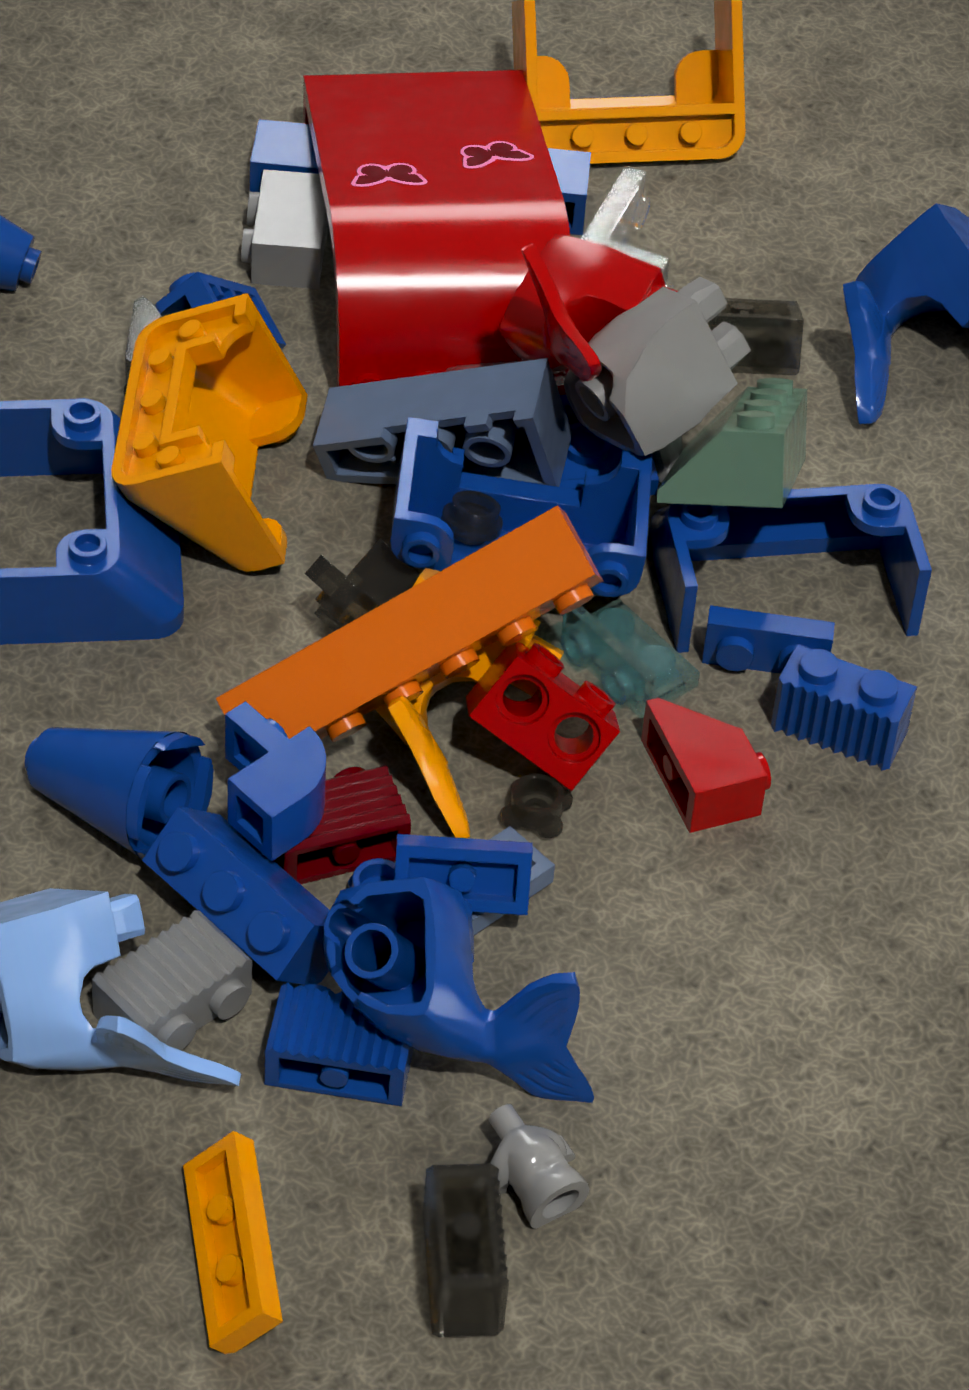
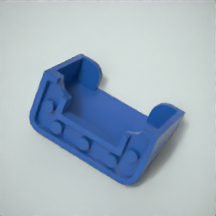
[390,417,653,597]

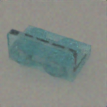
[560,598,700,719]

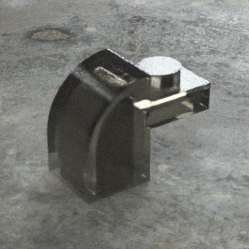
[304,538,421,631]

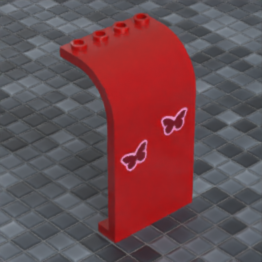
[303,70,570,395]

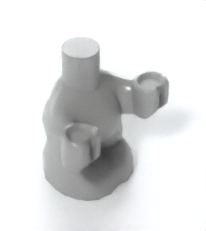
[470,1104,589,1229]

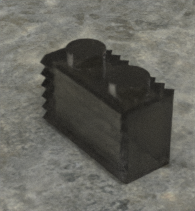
[422,1163,509,1337]

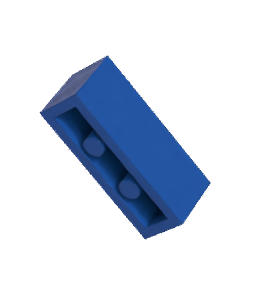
[142,806,330,985]

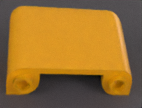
[111,293,308,572]

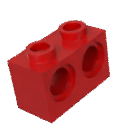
[466,641,620,791]

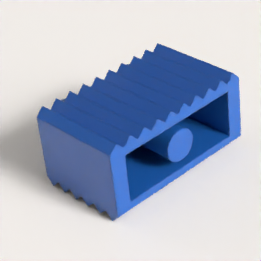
[771,644,918,771]
[265,983,414,1106]

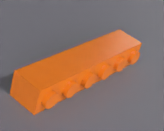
[216,505,603,742]

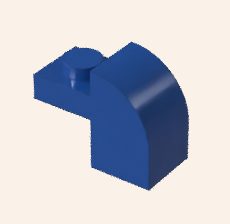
[225,701,326,862]

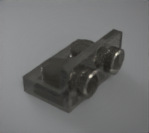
[708,298,804,375]

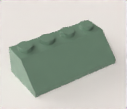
[657,378,807,508]

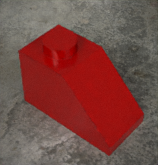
[641,698,771,833]

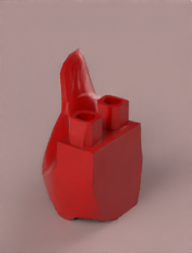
[500,234,678,382]

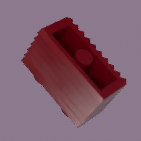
[273,765,411,884]

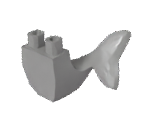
[564,277,751,484]

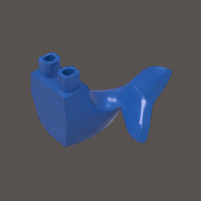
[843,203,969,424]
[323,877,594,1103]

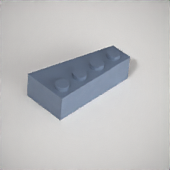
[313,358,572,487]

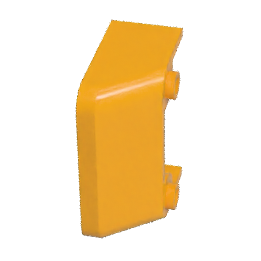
[512,0,746,164]

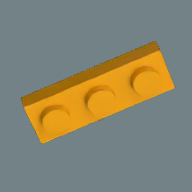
[183,1131,283,1354]

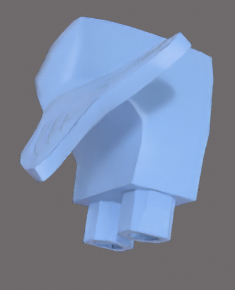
[0,888,241,1086]

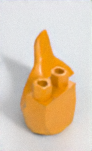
[375,568,564,838]

